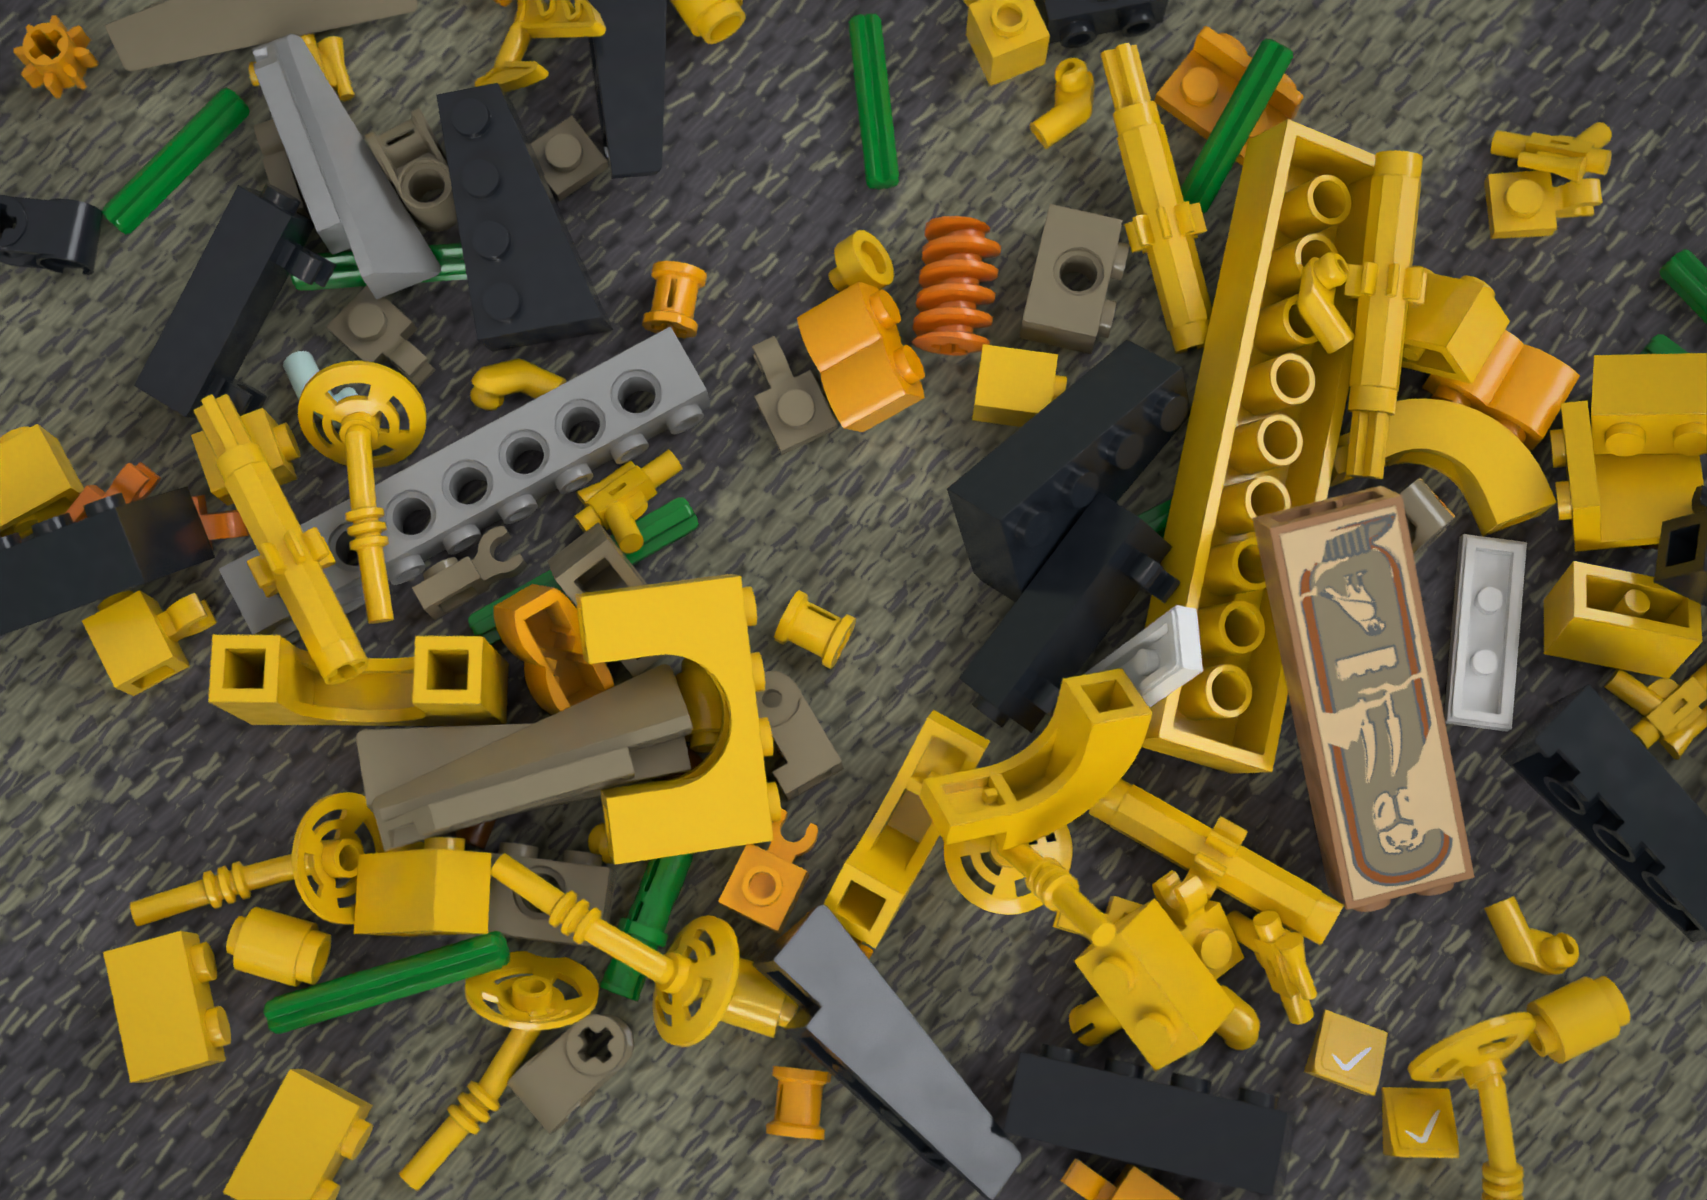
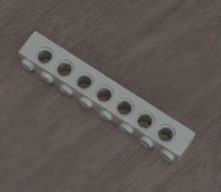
[219,326,711,643]

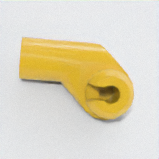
[1297,252,1355,354]
[470,358,566,411]

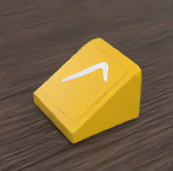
[1304,1009,1388,1096]
[1382,1087,1459,1158]

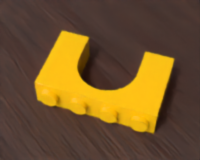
[575,574,781,865]
[208,635,509,726]

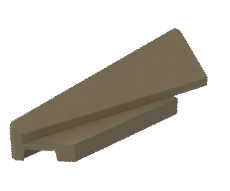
[104,0,418,71]
[372,664,693,851]
[356,723,691,815]

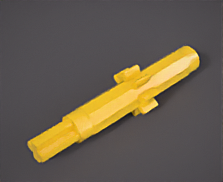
[1101,43,1212,354]
[1343,150,1427,479]
[194,394,369,685]
[1089,779,1344,946]

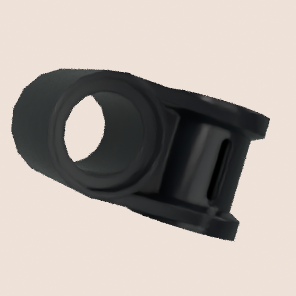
[0,194,103,275]

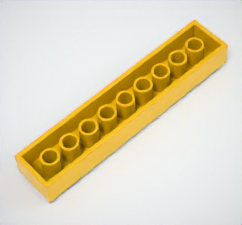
[1141,119,1375,774]

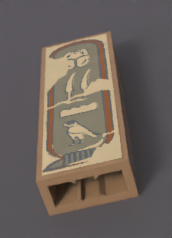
[1252,486,1475,912]

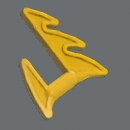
[474,0,606,92]

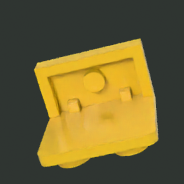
[1550,400,1704,552]

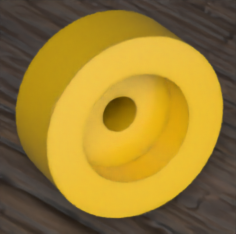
[829,230,894,292]

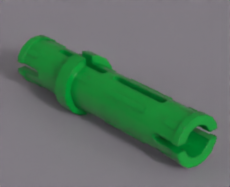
[599,853,694,1002]

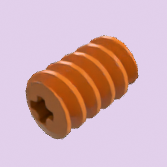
[911,216,1001,356]

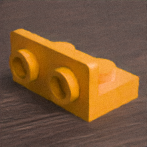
[1154,26,1304,165]

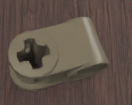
[364,108,457,232]
[507,1014,635,1135]

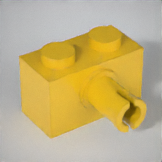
[1069,898,1236,1071]

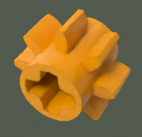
[13,16,98,98]

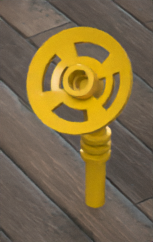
[298,360,427,624]
[130,792,385,927]
[944,825,1116,947]
[491,853,739,1047]
[399,951,599,1191]
[1408,1012,1536,1200]

